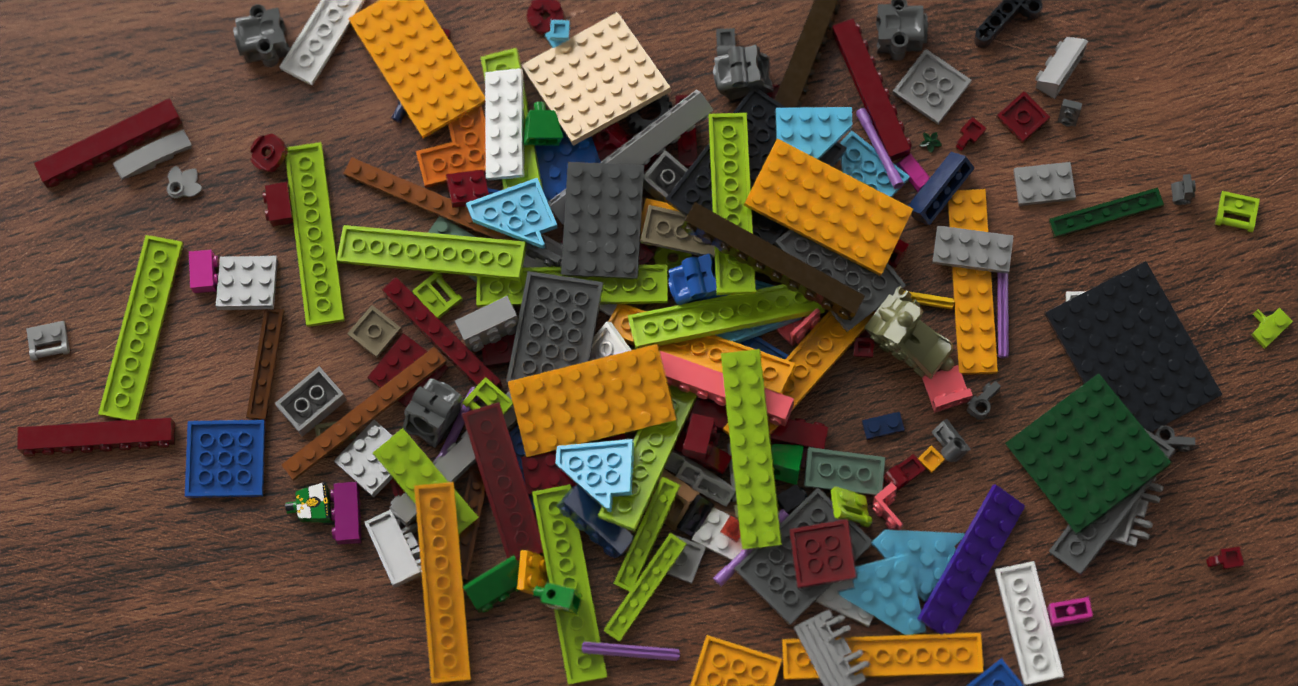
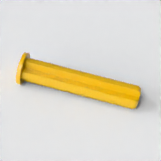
[902,291,954,309]

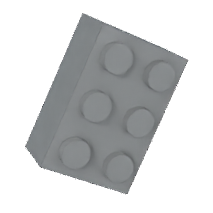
[455,296,518,352]
[275,366,347,437]

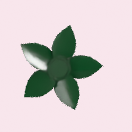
[919,132,942,153]

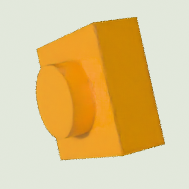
[918,445,945,474]

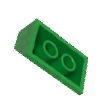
[463,555,520,613]

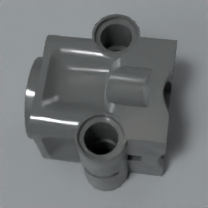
[876,0,928,61]
[233,4,290,67]
[713,45,773,100]
[403,378,462,448]

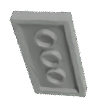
[932,225,1013,274]

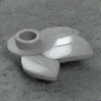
[167,166,202,198]

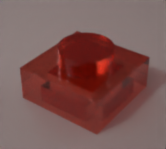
[720,515,741,543]

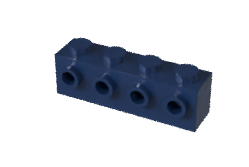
[908,152,975,225]
[557,485,634,558]

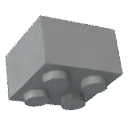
[643,150,688,203]

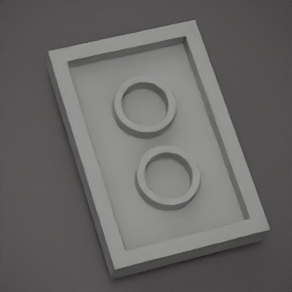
[1013,162,1076,206]

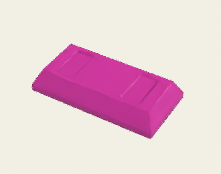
[896,153,930,192]

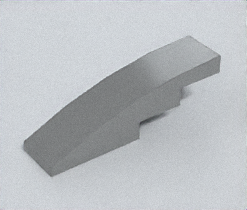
[113,130,192,180]
[665,449,736,506]

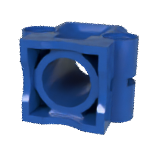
[668,253,727,305]

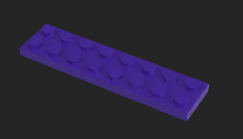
[917,485,1025,639]

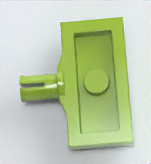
[1251,308,1293,348]

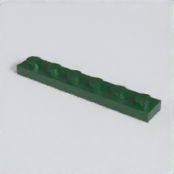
[1048,187,1164,238]

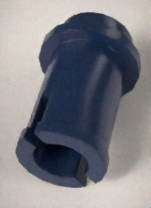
[391,100,406,123]

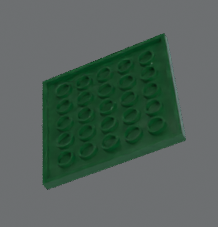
[1005,373,1172,535]

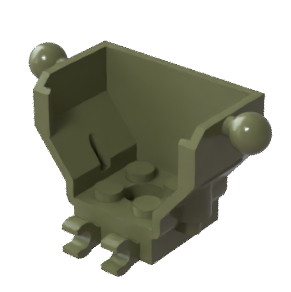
[864,286,954,379]

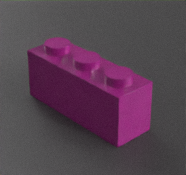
[331,482,362,545]

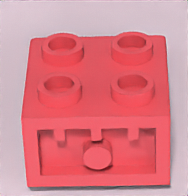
[922,365,973,413]
[872,482,903,530]

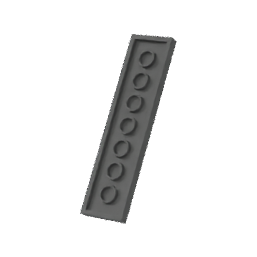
[1049,429,1175,575]

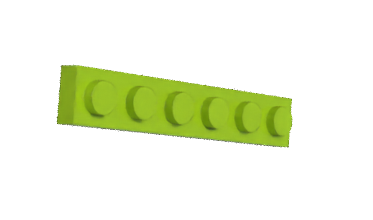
[613,477,681,591]
[603,533,687,642]

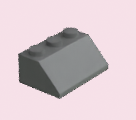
[1035,37,1088,99]

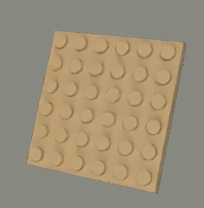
[521,12,671,146]

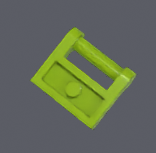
[1215,191,1260,233]
[412,272,463,319]
[462,377,513,415]
[831,486,872,527]

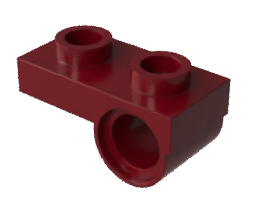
[596,122,632,149]
[883,454,926,492]

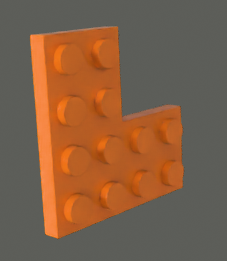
[416,105,486,188]

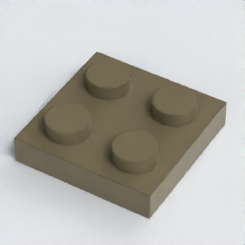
[347,305,402,358]

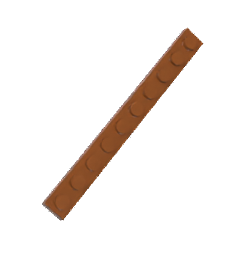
[343,157,514,240]
[281,347,447,481]

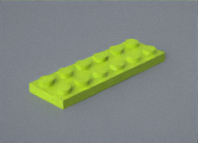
[372,428,479,535]

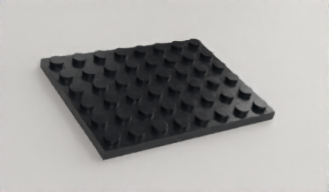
[665,86,847,245]
[1044,261,1223,433]

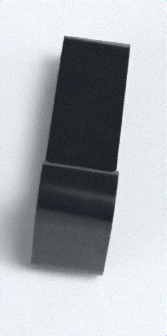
[974,0,1043,48]

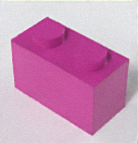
[189,250,218,293]
[1047,597,1093,627]

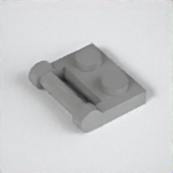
[26,321,70,361]

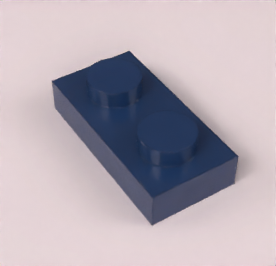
[862,412,904,440]

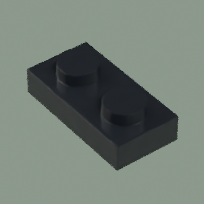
[677,494,714,537]

